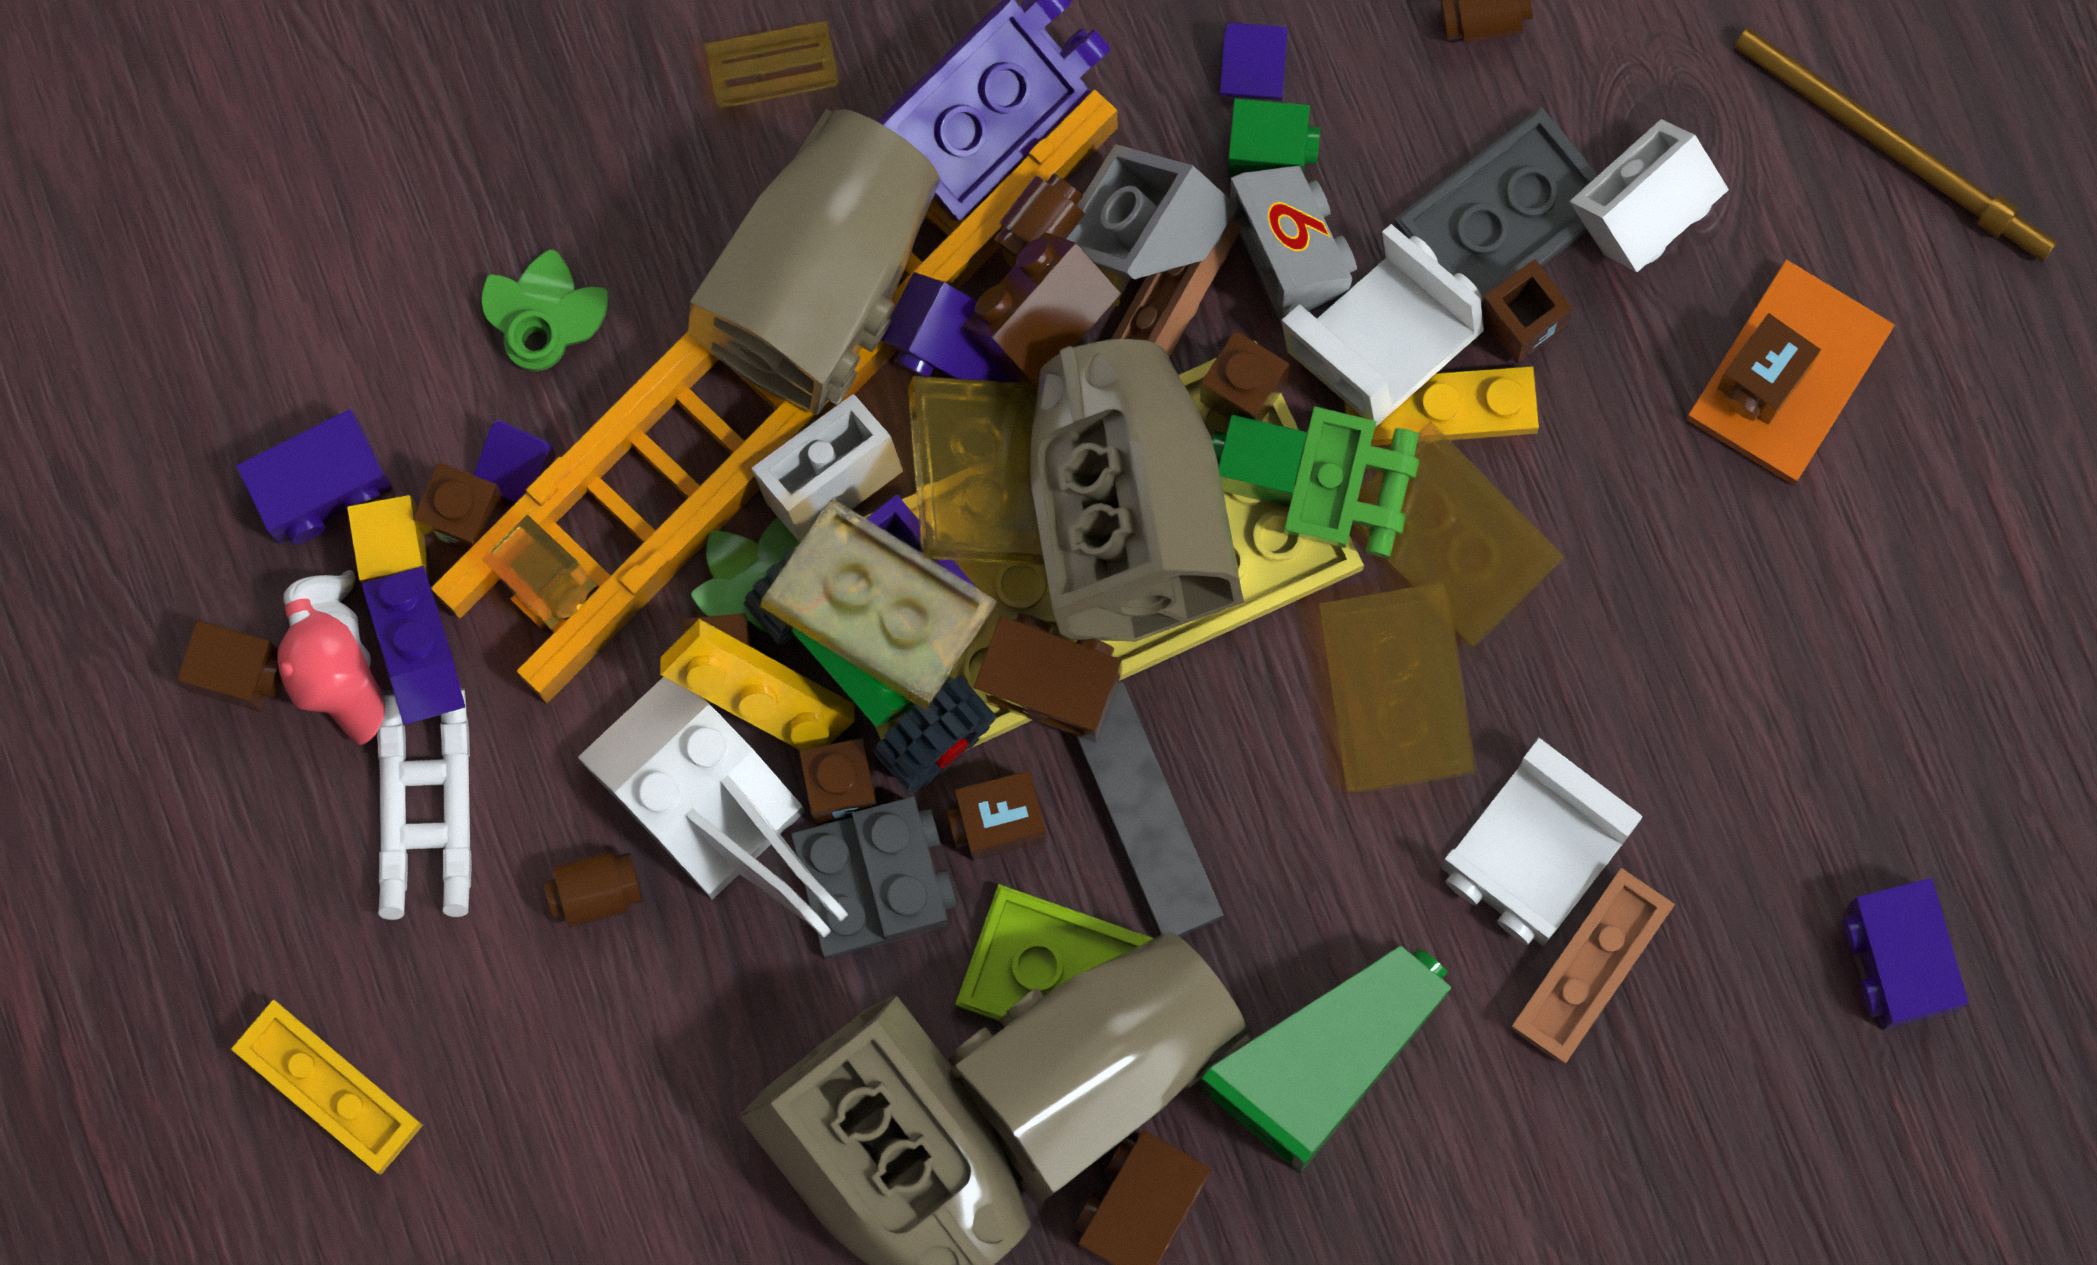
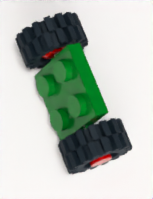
[743,528,996,793]

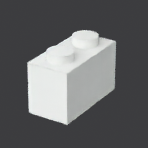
[1569,119,1729,272]
[751,394,903,542]

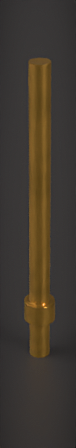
[1734,27,2058,262]

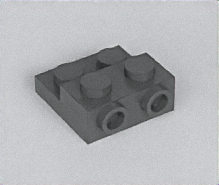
[792,796,957,960]

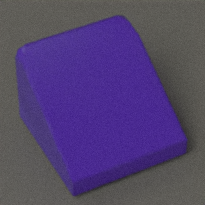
[1220,23,1288,100]
[474,419,556,503]

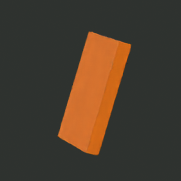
[1686,259,1895,486]

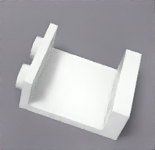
[1281,224,1484,427]
[1441,738,1643,947]

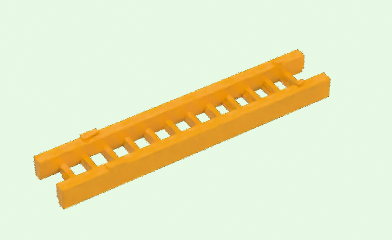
[431,89,1118,704]

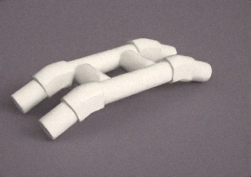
[377,688,472,920]

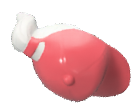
[277,570,385,745]

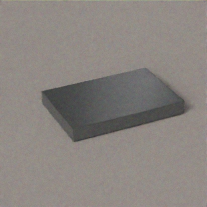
[1394,107,1598,305]

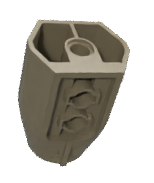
[688,109,940,415]
[1030,339,1244,642]
[948,932,1251,1206]
[739,994,1031,1265]

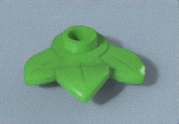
[482,249,608,371]
[691,518,799,633]

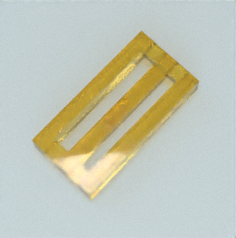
[705,20,840,109]

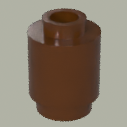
[1441,0,1533,44]
[994,173,1085,259]
[544,850,643,928]

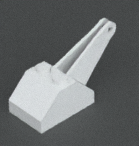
[578,677,848,938]

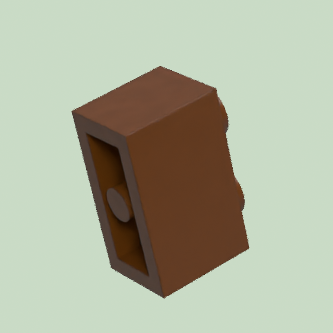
[962,232,1121,388]
[973,614,1122,742]
[1074,1129,1212,1265]

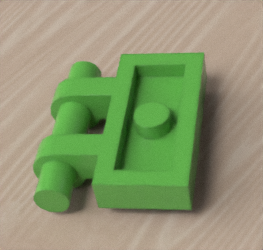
[1284,406,1420,558]

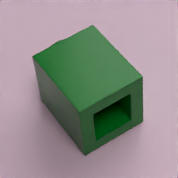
[1228,98,1320,177]
[1212,415,1307,507]

